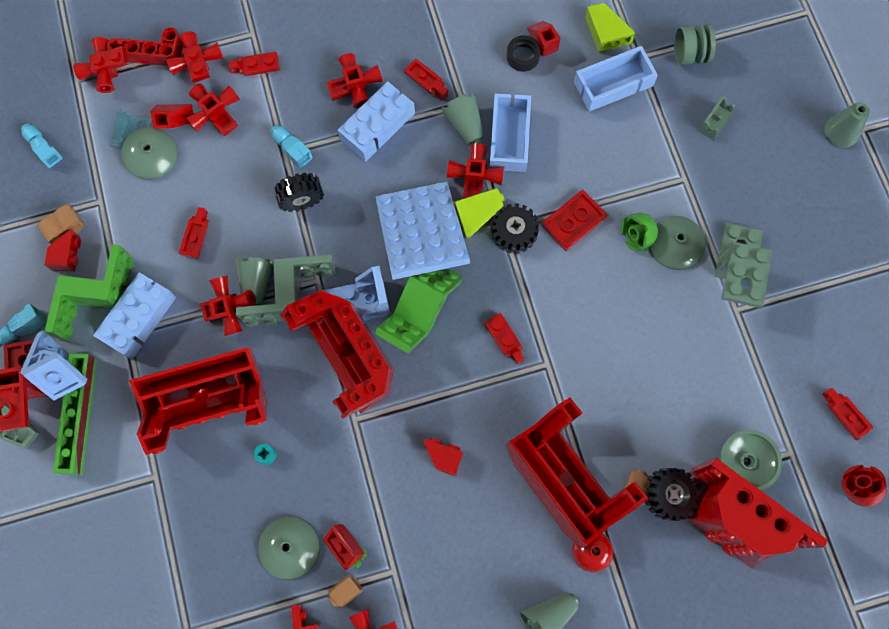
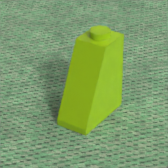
[585,3,635,52]
[453,188,504,238]

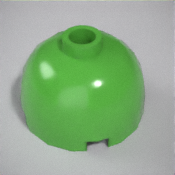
[621,212,658,252]

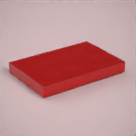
[541,189,608,251]

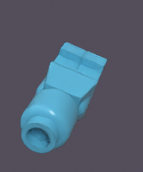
[21,123,63,168]
[270,125,313,169]
[0,303,47,347]

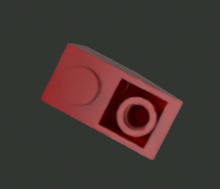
[527,21,561,57]
[150,104,194,129]
[44,230,81,272]
[424,437,463,476]

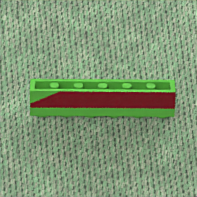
[53,354,98,476]

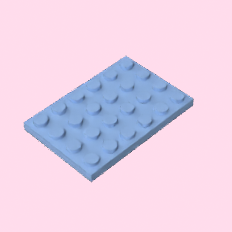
[375,182,470,280]

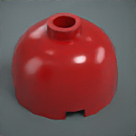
[842,465,887,507]
[572,534,614,573]

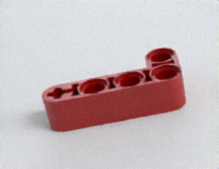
[107,27,183,66]

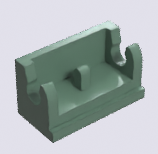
[699,95,735,141]

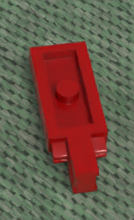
[229,52,280,76]
[404,59,448,100]
[179,207,209,259]
[484,312,524,364]
[822,388,873,441]

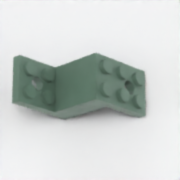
[715,223,773,308]
[236,254,337,327]

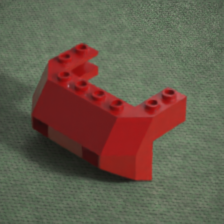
[280,290,394,419]
[129,347,267,455]
[506,397,648,548]

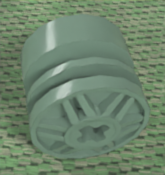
[674,24,716,65]

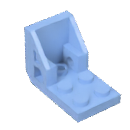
[323,266,390,321]
[20,331,87,400]

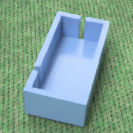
[574,46,658,112]
[337,81,415,162]
[490,94,531,172]
[93,272,177,360]

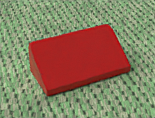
[323,524,365,570]

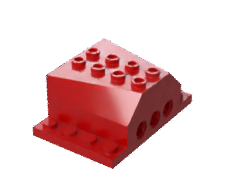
[687,458,828,569]

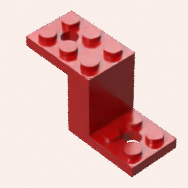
[0,340,47,432]

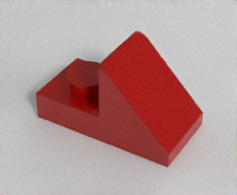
[291,604,321,629]

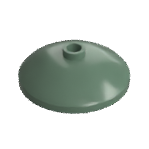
[121,127,178,180]
[649,216,706,270]
[720,430,782,490]
[258,517,320,579]

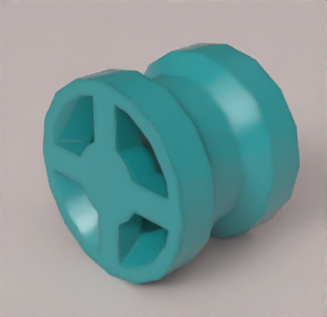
[254,444,277,465]

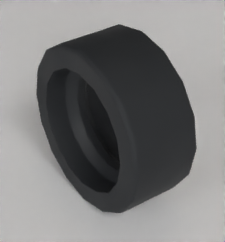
[506,35,541,72]

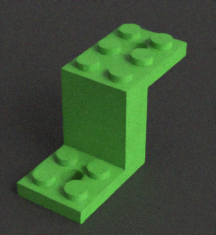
[45,244,134,342]
[375,269,463,354]

